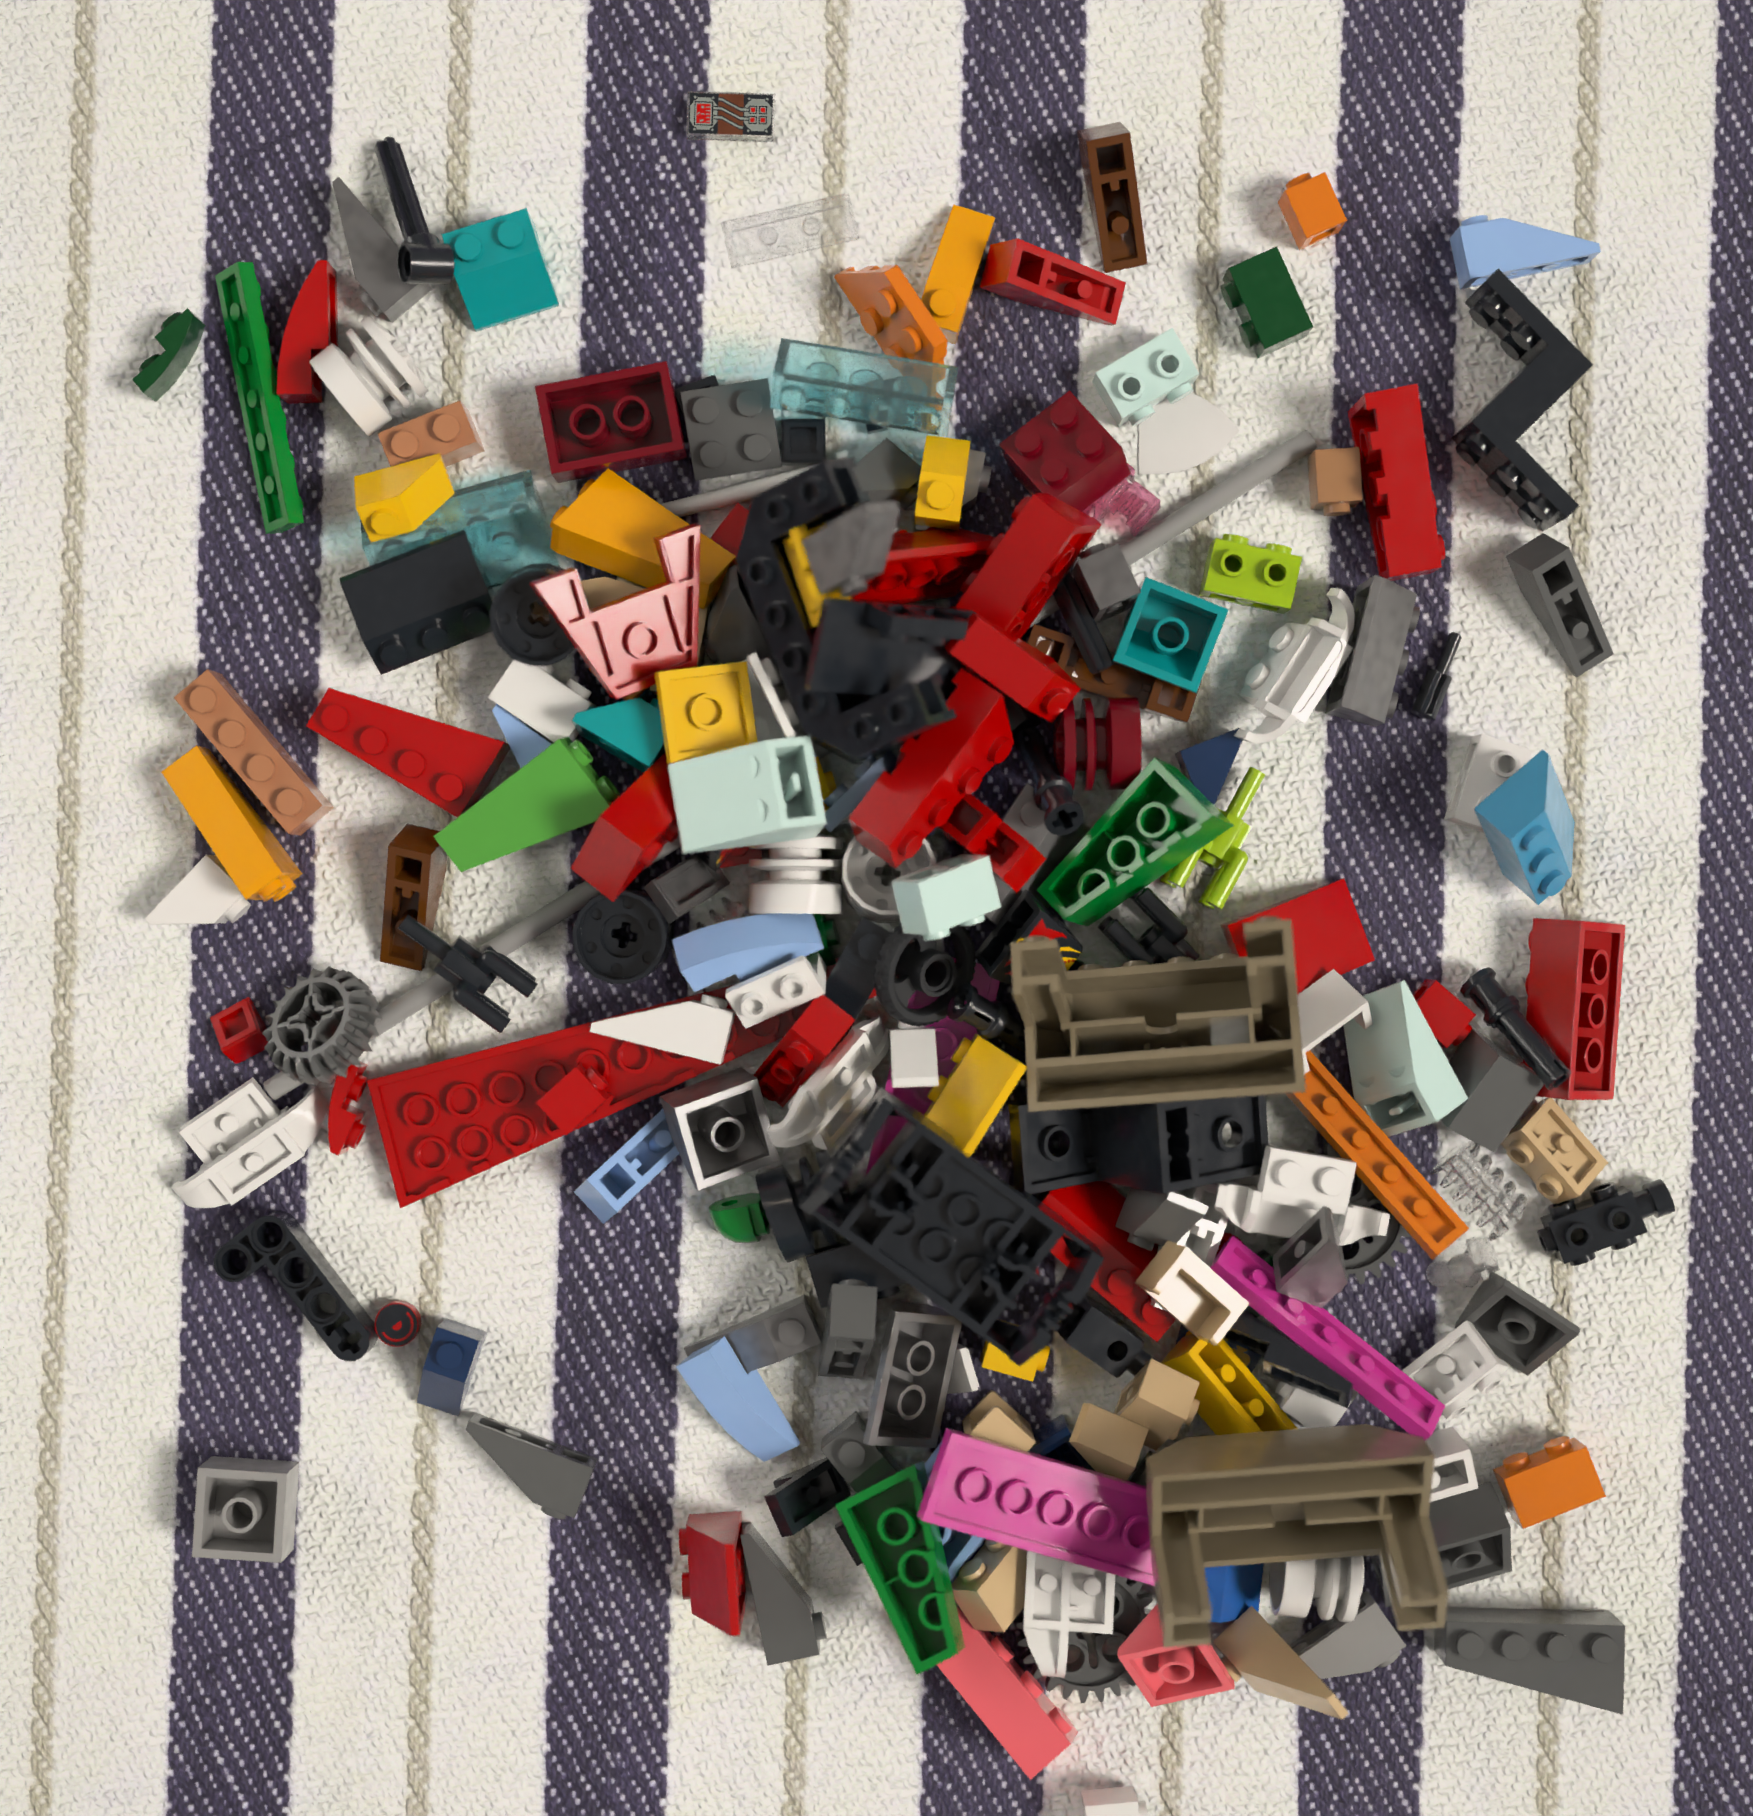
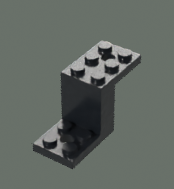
[1451,268,1593,531]
[1008,1095,1269,1194]

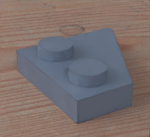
[823,750,898,832]

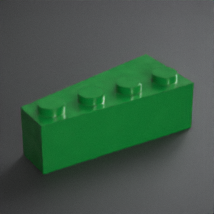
[1037,757,1234,927]
[835,1461,965,1675]

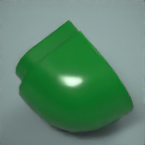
[709,1192,771,1243]

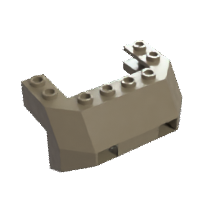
[1011,916,1306,1112]
[1146,1424,1449,1648]

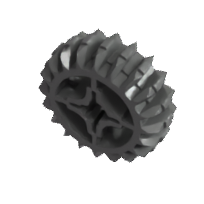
[262,966,382,1086]

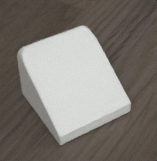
[947,1343,979,1394]

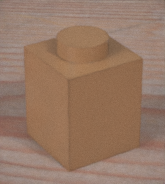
[1307,447,1363,516]

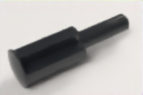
[1411,632,1462,721]

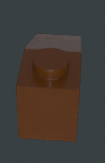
[1077,122,1148,273]
[380,824,447,971]

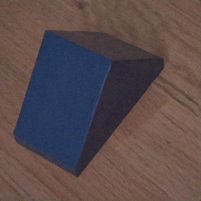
[1175,728,1243,805]
[1029,1414,1095,1471]

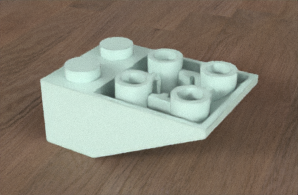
[667,735,826,854]
[1344,980,1468,1137]

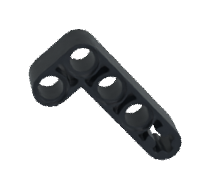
[214,1210,378,1361]

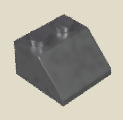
[660,1067,780,1191]

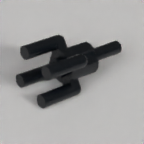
[1097,887,1200,965]
[398,914,538,1033]

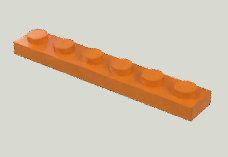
[1285,1050,1470,1260]

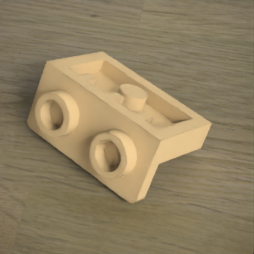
[1501,1098,1608,1204]

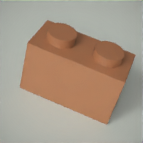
[377,400,485,467]

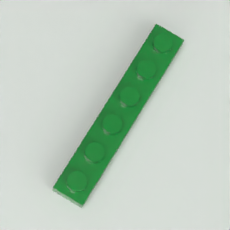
[215,262,304,534]

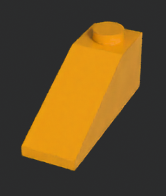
[921,204,995,345]

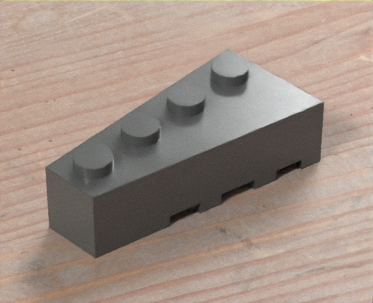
[1434,1607,1625,1715]

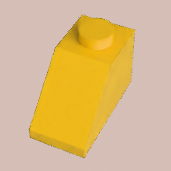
[915,435,971,530]
[354,453,455,542]

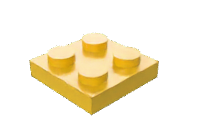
[655,661,758,764]

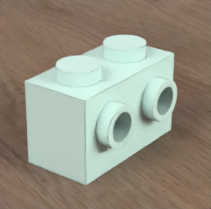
[1092,328,1199,427]
[891,854,1001,940]

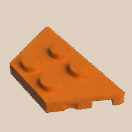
[834,265,947,417]

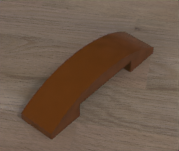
[1028,624,1202,723]

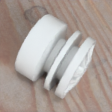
[309,315,429,437]
[749,833,842,914]
[841,838,936,923]
[1269,1556,1364,1623]

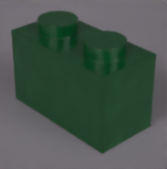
[1221,246,1313,359]

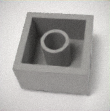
[192,1456,299,1563]

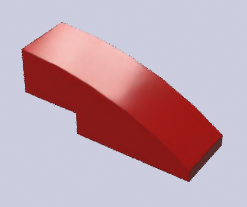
[277,260,338,404]
[938,794,1046,893]

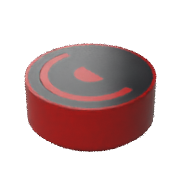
[375,1300,421,1347]

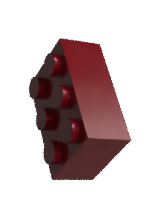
[535,361,687,483]

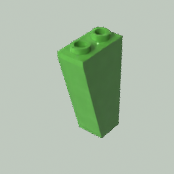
[433,736,620,872]

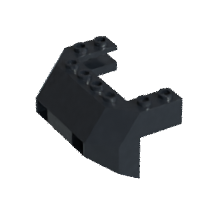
[736,457,957,764]

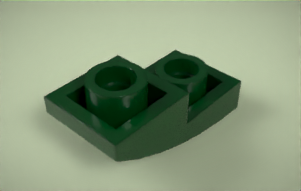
[132,308,205,401]

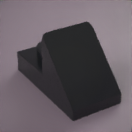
[764,1457,851,1537]

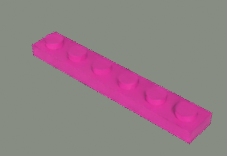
[1210,1236,1445,1440]

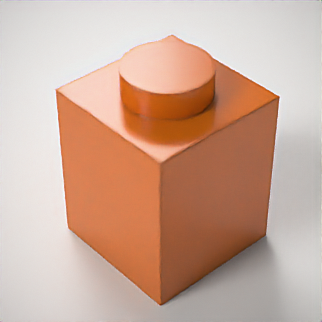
[1278,172,1347,250]

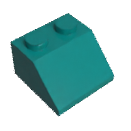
[441,208,560,332]
[1112,577,1229,693]
[572,698,665,773]

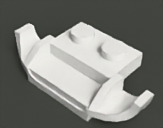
[1234,588,1355,743]
[766,1010,890,1151]
[172,1077,329,1208]
[1214,1145,1390,1246]
[1023,1550,1115,1677]

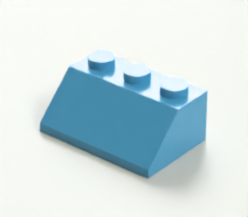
[1474,749,1575,905]

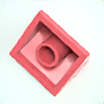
[1117,1604,1235,1707]

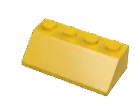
[924,1034,1027,1156]

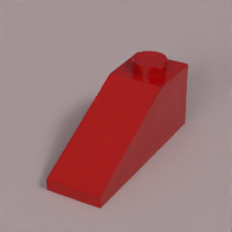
[980,238,1126,326]
[945,612,1081,723]

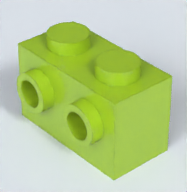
[1198,534,1302,614]

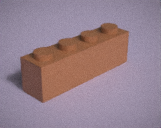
[174,669,334,836]

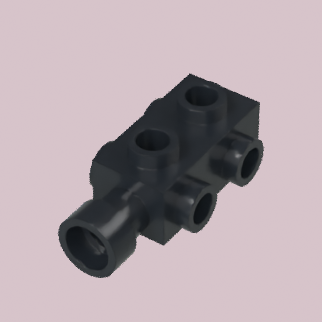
[1537,1179,1675,1266]

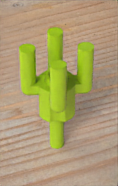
[1160,767,1265,910]

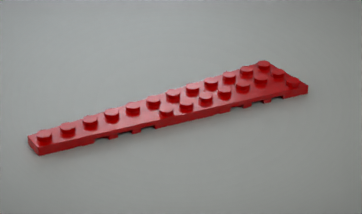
[367,957,877,1208]

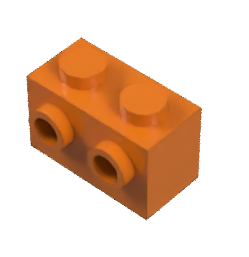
[1493,1436,1606,1529]

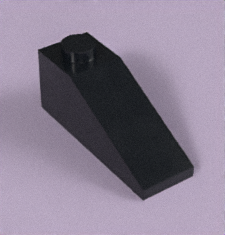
[824,917,891,1052]

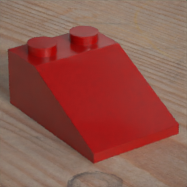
[1220,878,1375,994]
[679,1511,747,1636]

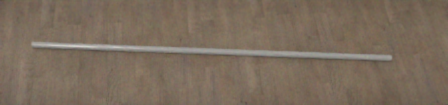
[263,430,1317,1101]

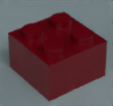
[999,390,1131,511]

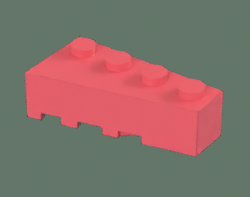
[937,1601,1078,1780]

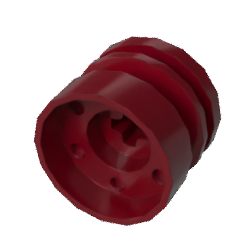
[1053,697,1142,791]

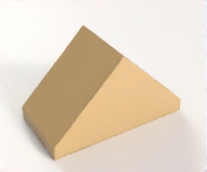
[1069,1403,1149,1481]

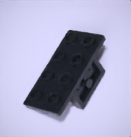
[805,598,977,699]

